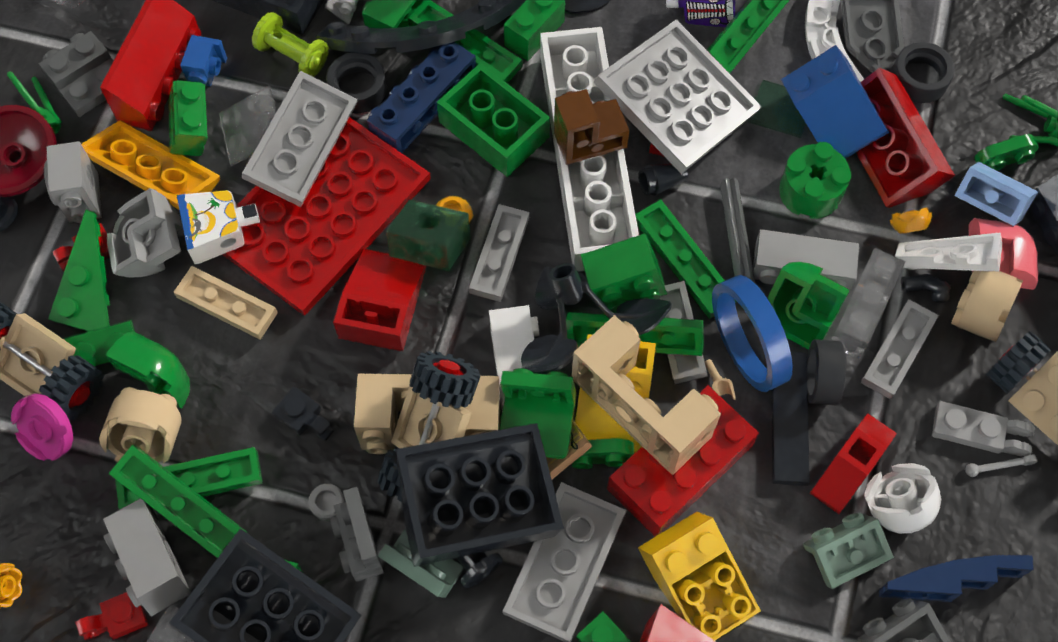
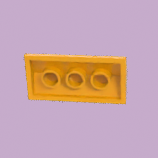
[82,120,220,210]

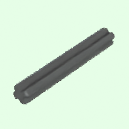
[720,178,755,283]

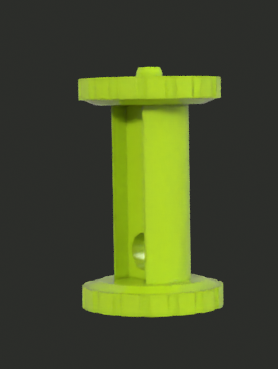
[252,12,329,77]

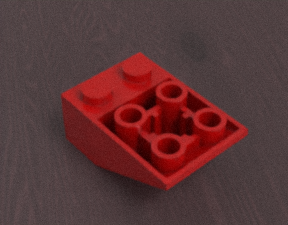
[333,249,427,352]

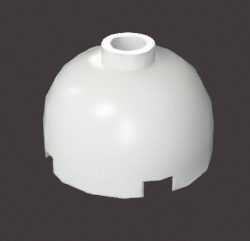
[864,463,941,534]

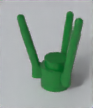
[7,71,62,135]
[1002,94,1058,147]

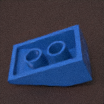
[781,45,889,159]

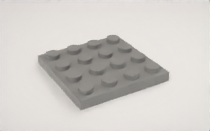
[593,20,762,174]

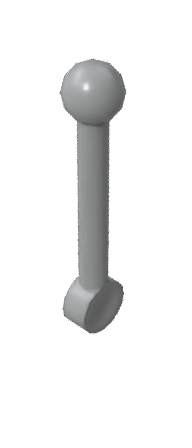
[965,454,1037,477]

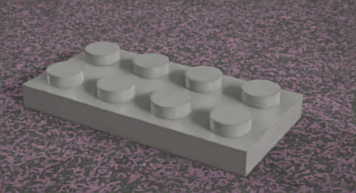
[242,71,358,207]
[503,482,626,642]

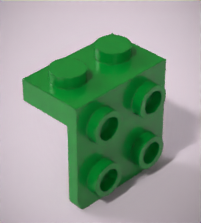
[500,368,577,459]

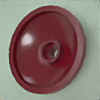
[0,105,57,197]

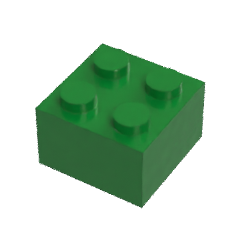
[581,233,667,313]

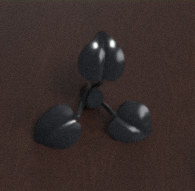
[521,263,672,374]

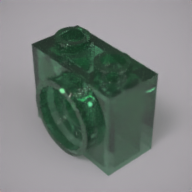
[386,199,471,271]

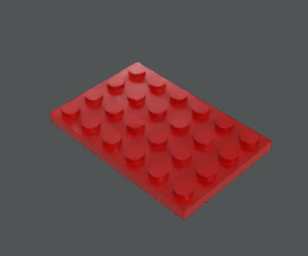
[222,117,431,316]

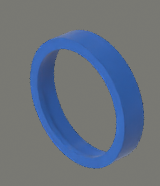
[712,275,793,392]

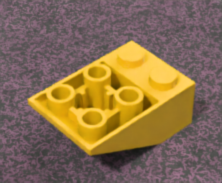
[575,334,656,453]
[638,512,761,641]

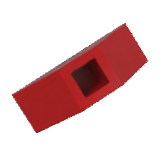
[810,413,897,514]

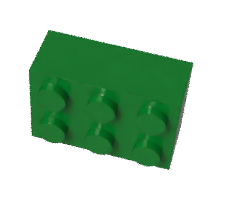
[437,63,550,177]

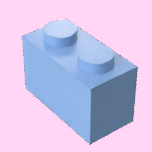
[954,162,1038,226]

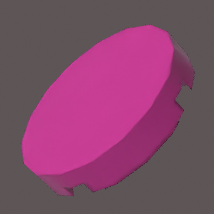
[11,393,73,461]

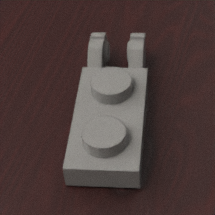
[931,401,1035,457]

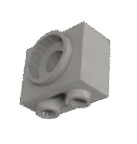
[44,141,102,223]

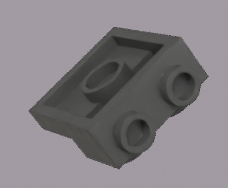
[38,31,114,117]
[330,487,383,582]
[857,598,951,642]

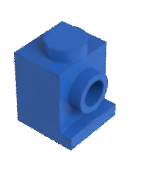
[180,35,227,87]

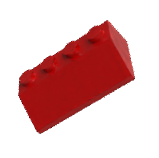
[100,0,201,132]
[856,68,955,208]

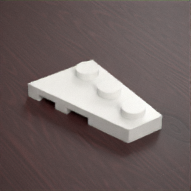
[895,233,1002,272]

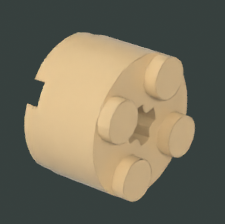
[951,271,1023,342]
[99,387,181,464]

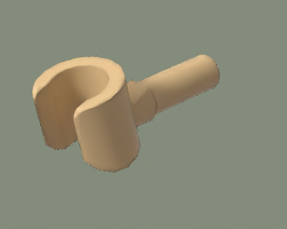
[705,359,736,400]

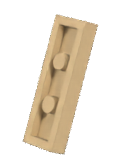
[174,266,278,340]

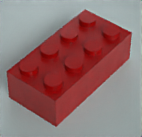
[607,385,759,537]

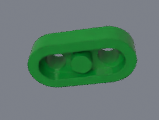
[974,134,1039,171]
[572,438,634,469]

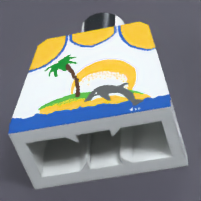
[177,190,260,264]

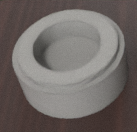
[309,484,345,521]

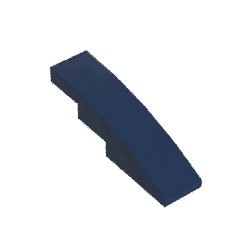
[879,555,1034,602]

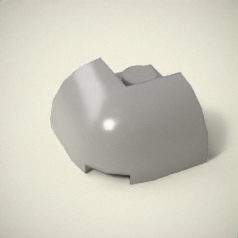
[107,188,183,277]

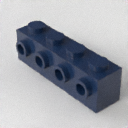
[367,42,476,153]

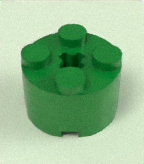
[779,142,851,219]

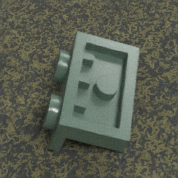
[803,512,894,589]
[378,529,464,598]

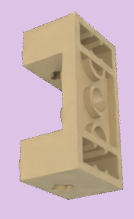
[572,315,721,475]
[354,374,501,455]

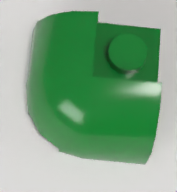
[768,262,850,350]
[106,331,190,409]

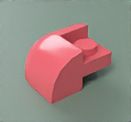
[969,218,1038,290]

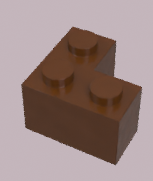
[554,89,629,165]

